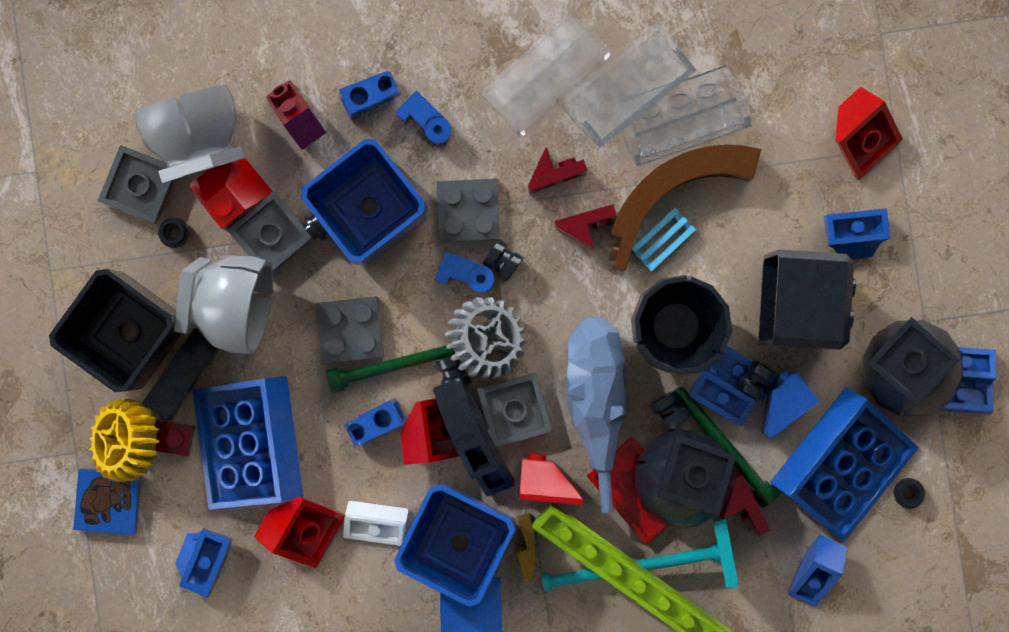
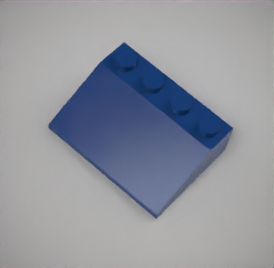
[192,376,304,509]
[770,387,919,542]

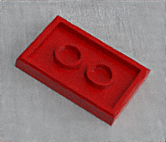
[586,436,668,545]

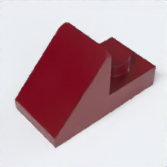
[527,147,588,194]
[553,204,617,250]
[154,419,195,456]
[719,473,771,536]

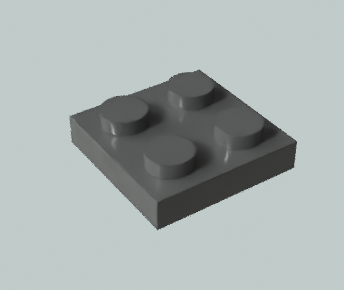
[98,145,174,224]
[437,178,500,243]
[227,191,313,272]
[316,296,384,363]
[477,372,552,447]

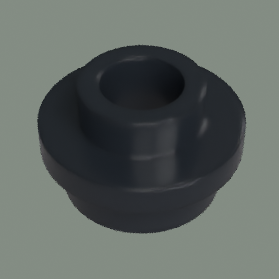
[303,214,328,241]
[158,218,189,248]
[893,478,925,509]

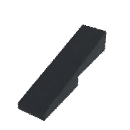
[141,328,219,420]

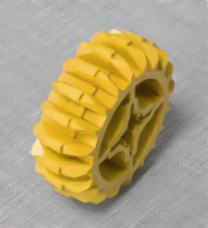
[89,398,159,482]

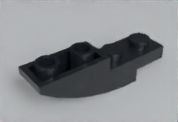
[433,377,515,497]

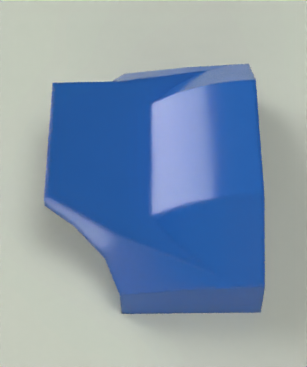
[824,208,890,259]
[175,528,232,597]

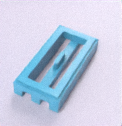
[631,208,696,271]

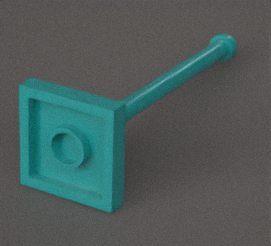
[542,516,739,592]

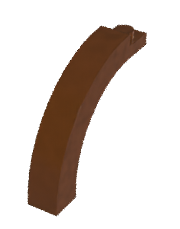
[609,145,762,272]

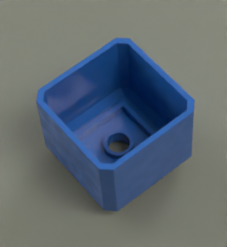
[301,139,428,266]
[394,484,518,607]

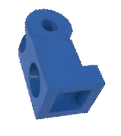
[339,71,401,120]
[395,90,452,146]
[435,251,494,293]
[344,398,407,447]

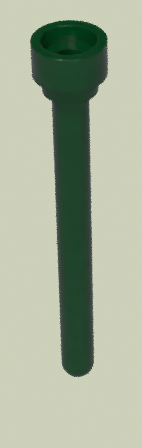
[326,345,455,394]
[675,387,781,508]

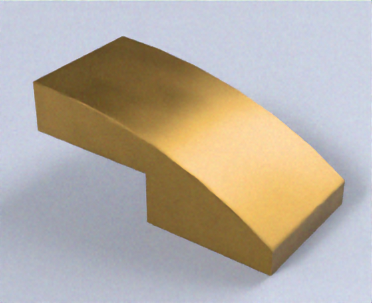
[516,513,536,582]

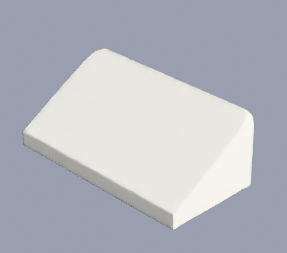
[343,501,408,546]

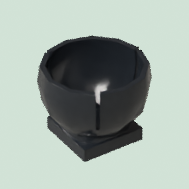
[631,275,732,376]
[862,317,964,417]
[634,429,737,528]

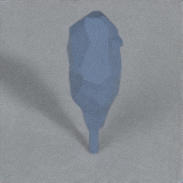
[566,316,628,513]

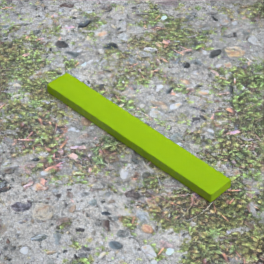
[532,502,733,632]

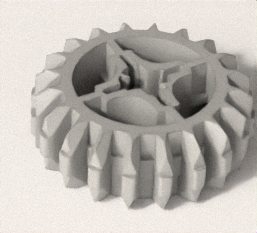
[445,297,527,380]

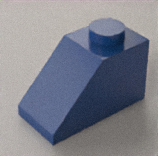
[762,371,820,439]
[788,534,847,607]

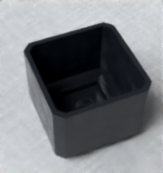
[758,250,856,350]
[49,269,183,393]

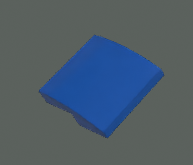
[689,346,757,427]
[937,347,997,415]
[440,577,502,632]

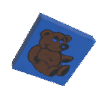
[73,468,141,535]

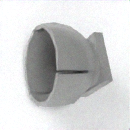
[133,85,245,183]
[174,255,274,355]

